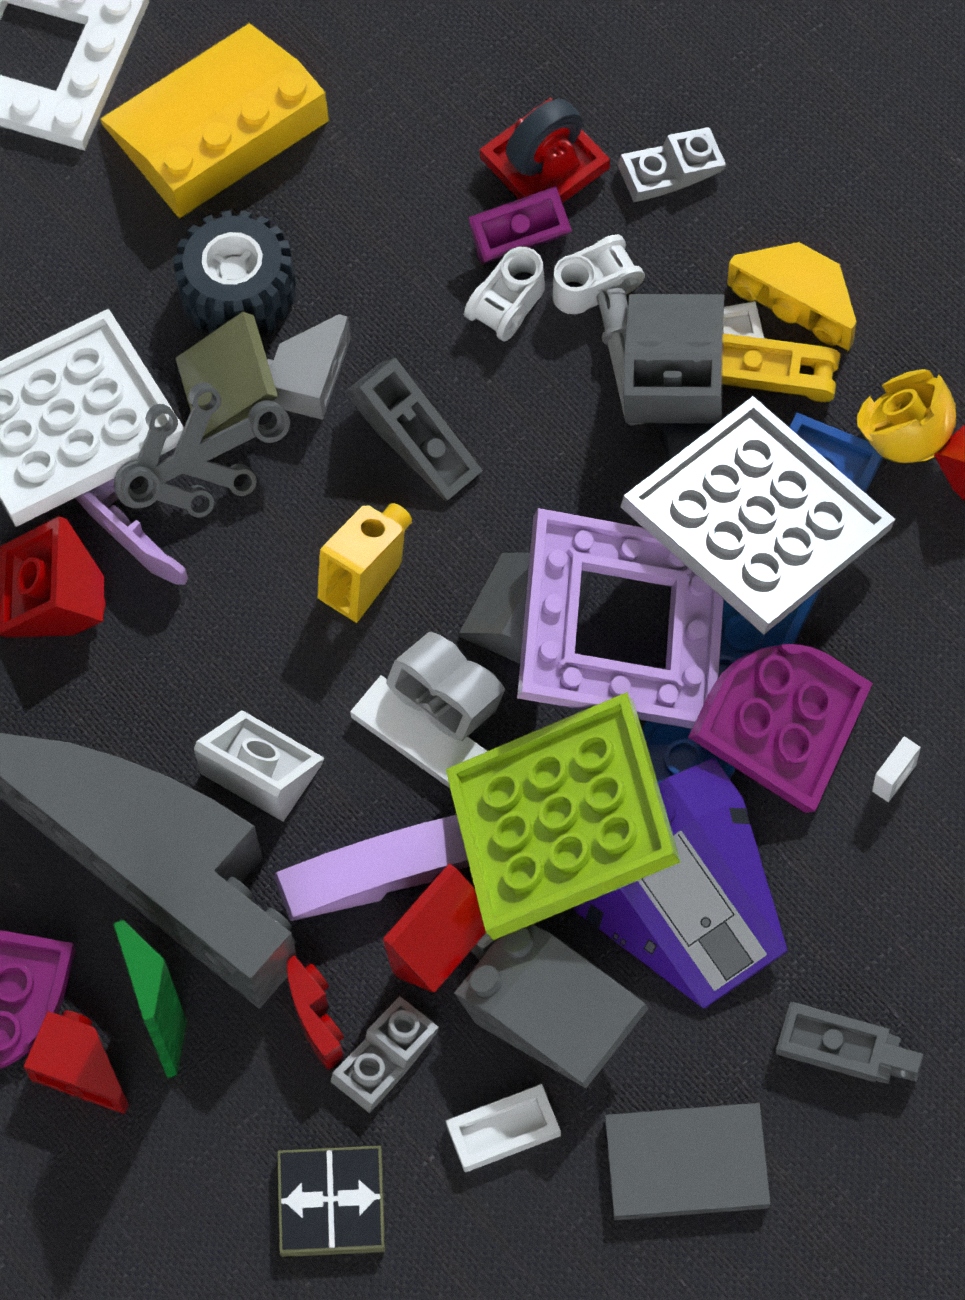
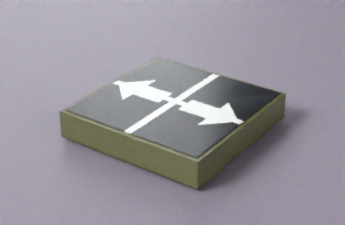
[278,1146,385,1257]

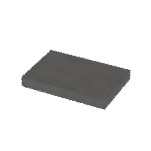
[605,1103,770,1221]

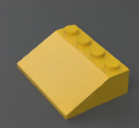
[101,23,329,219]

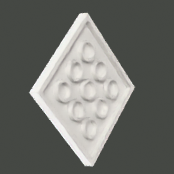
[0,309,184,527]

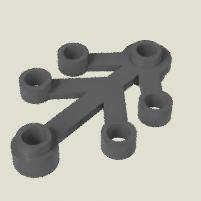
[114,382,290,518]

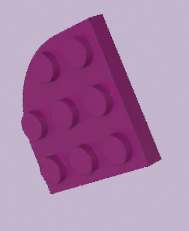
[688,644,873,813]
[0,930,76,1069]

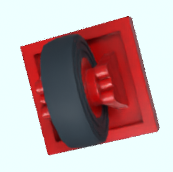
[480,98,610,203]

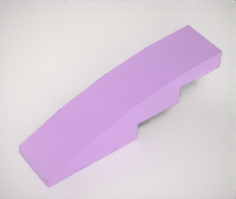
[274,815,470,921]

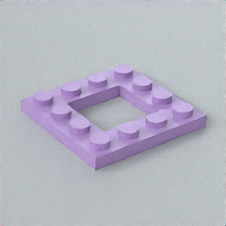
[517,508,723,729]

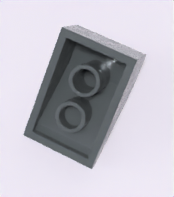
[454,924,649,1088]

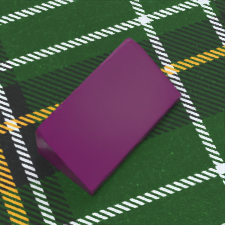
[468,187,572,265]

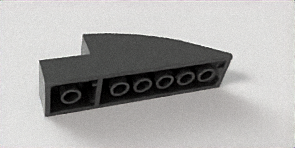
[0,733,298,1009]

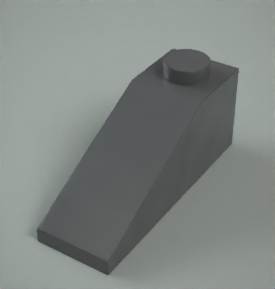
[345,358,483,501]

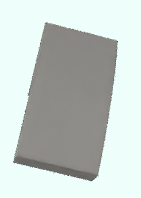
[617,127,726,202]
[331,996,439,1113]

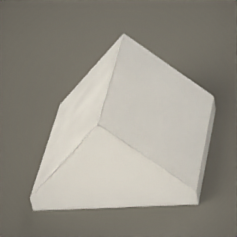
[194,711,324,822]

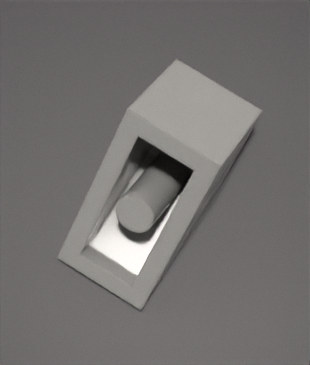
[267,314,351,420]

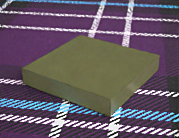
[175,312,278,440]

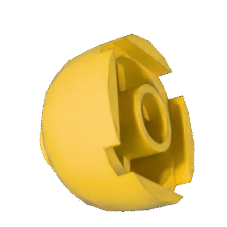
[857,369,956,463]

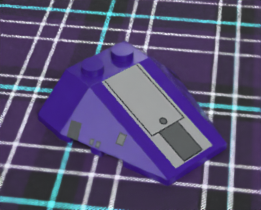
[574,758,788,1009]

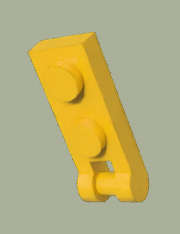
[722,333,840,402]

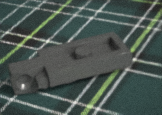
[776,1002,923,1083]

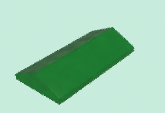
[114,920,187,1078]

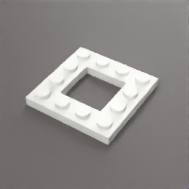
[0,0,150,150]

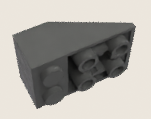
[623,294,724,424]

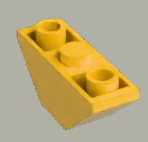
[727,242,856,351]

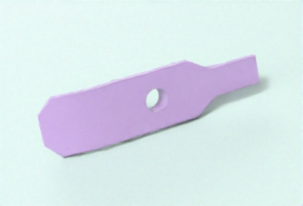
[75,478,189,585]

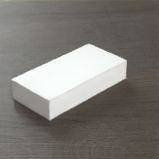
[446,1084,561,1173]

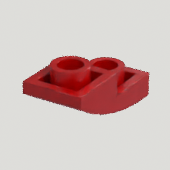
[286,955,344,1070]

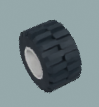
[174,211,296,334]

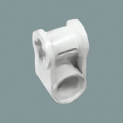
[552,235,645,315]
[464,247,545,341]

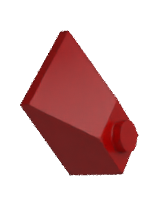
[0,517,105,637]

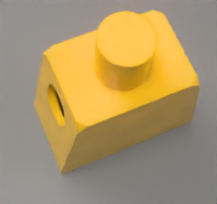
[317,503,412,623]

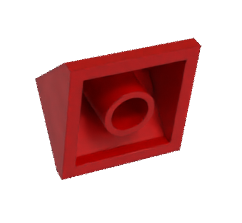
[383,863,486,992]

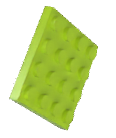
[446,692,681,940]

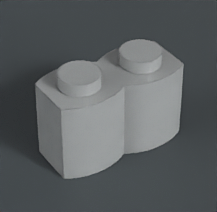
[386,632,505,741]

